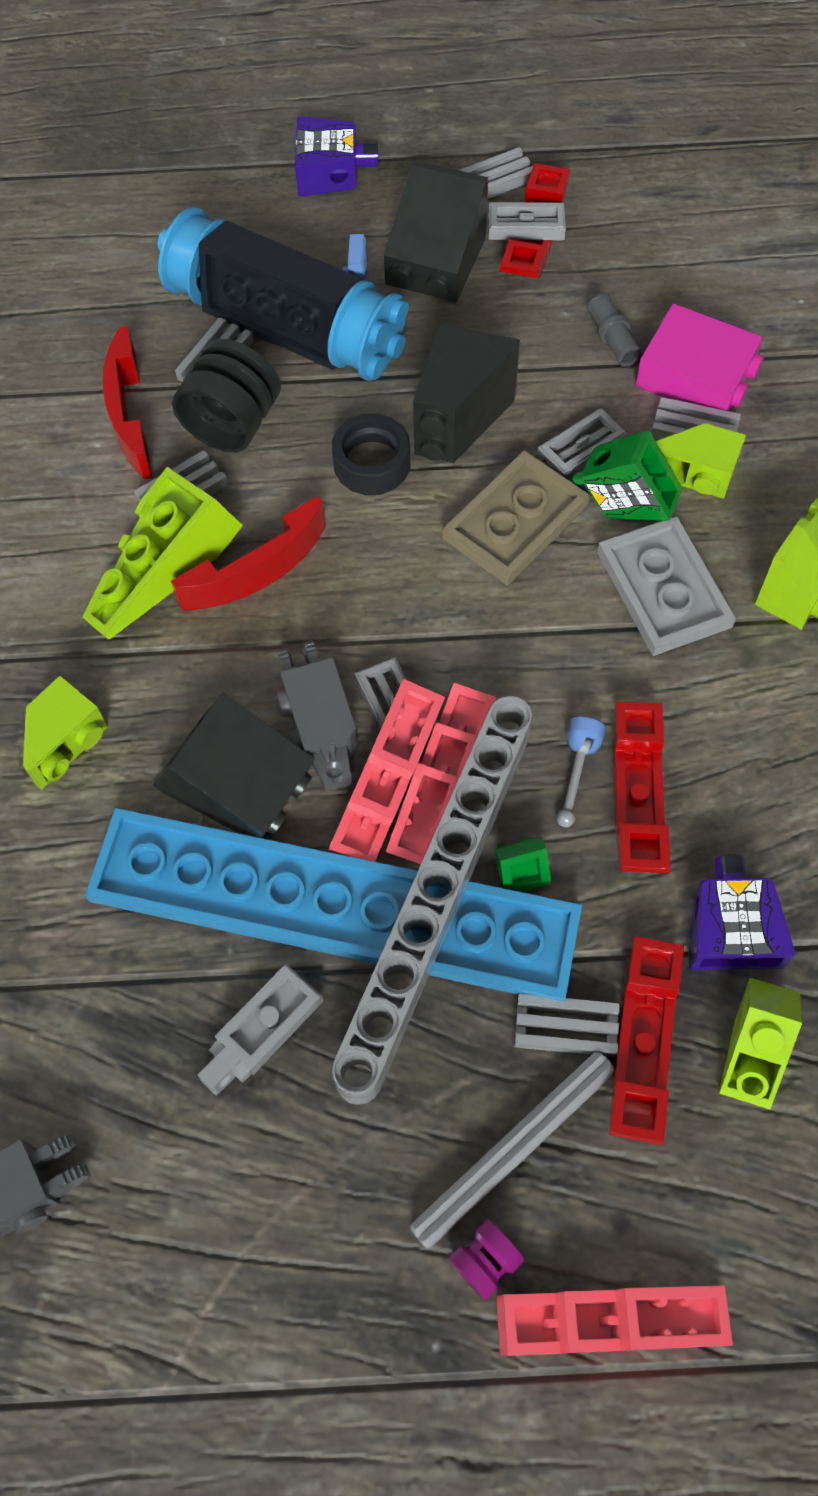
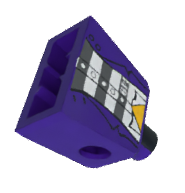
[295,117,378,196]
[689,854,795,970]

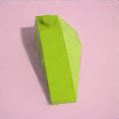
[82,467,243,640]
[755,498,818,630]

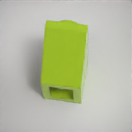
[656,423,746,499]
[23,676,108,790]
[719,978,802,1109]

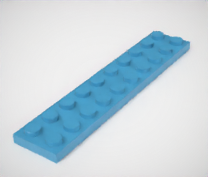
[85,808,582,1002]

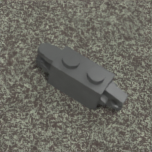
[276,640,358,792]
[0,1134,91,1238]

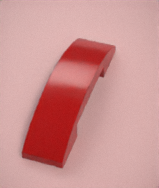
[500,163,571,279]
[102,326,152,479]
[171,496,326,610]
[614,701,671,873]
[609,936,684,1145]

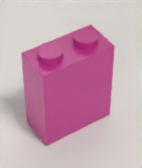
[635,303,764,411]

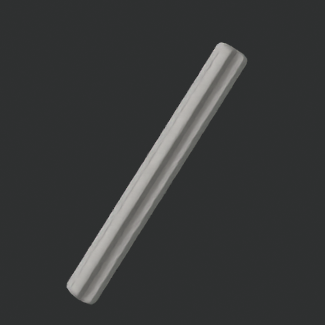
[410,1052,615,1248]

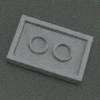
[597,516,736,656]

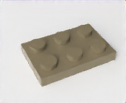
[442,450,590,586]

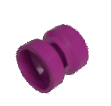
[448,1219,525,1301]

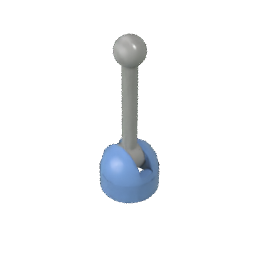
[556,717,606,827]

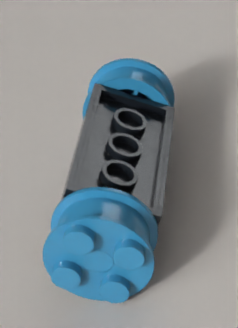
[158,207,409,381]

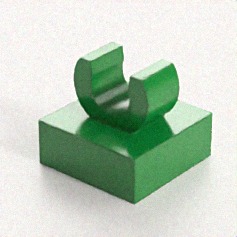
[494,836,552,893]

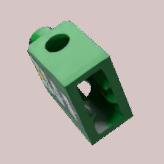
[572,431,683,521]

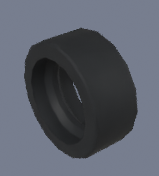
[332,414,411,495]

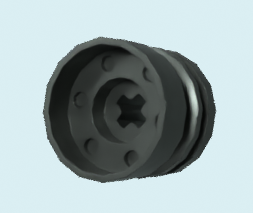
[171,339,281,453]

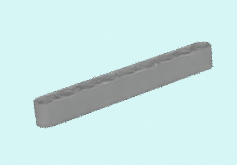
[332,696,532,1105]

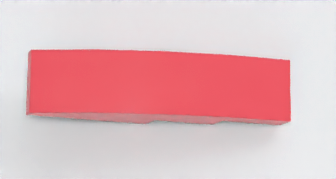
[327,679,445,862]
[386,683,497,865]
[496,1285,733,1356]

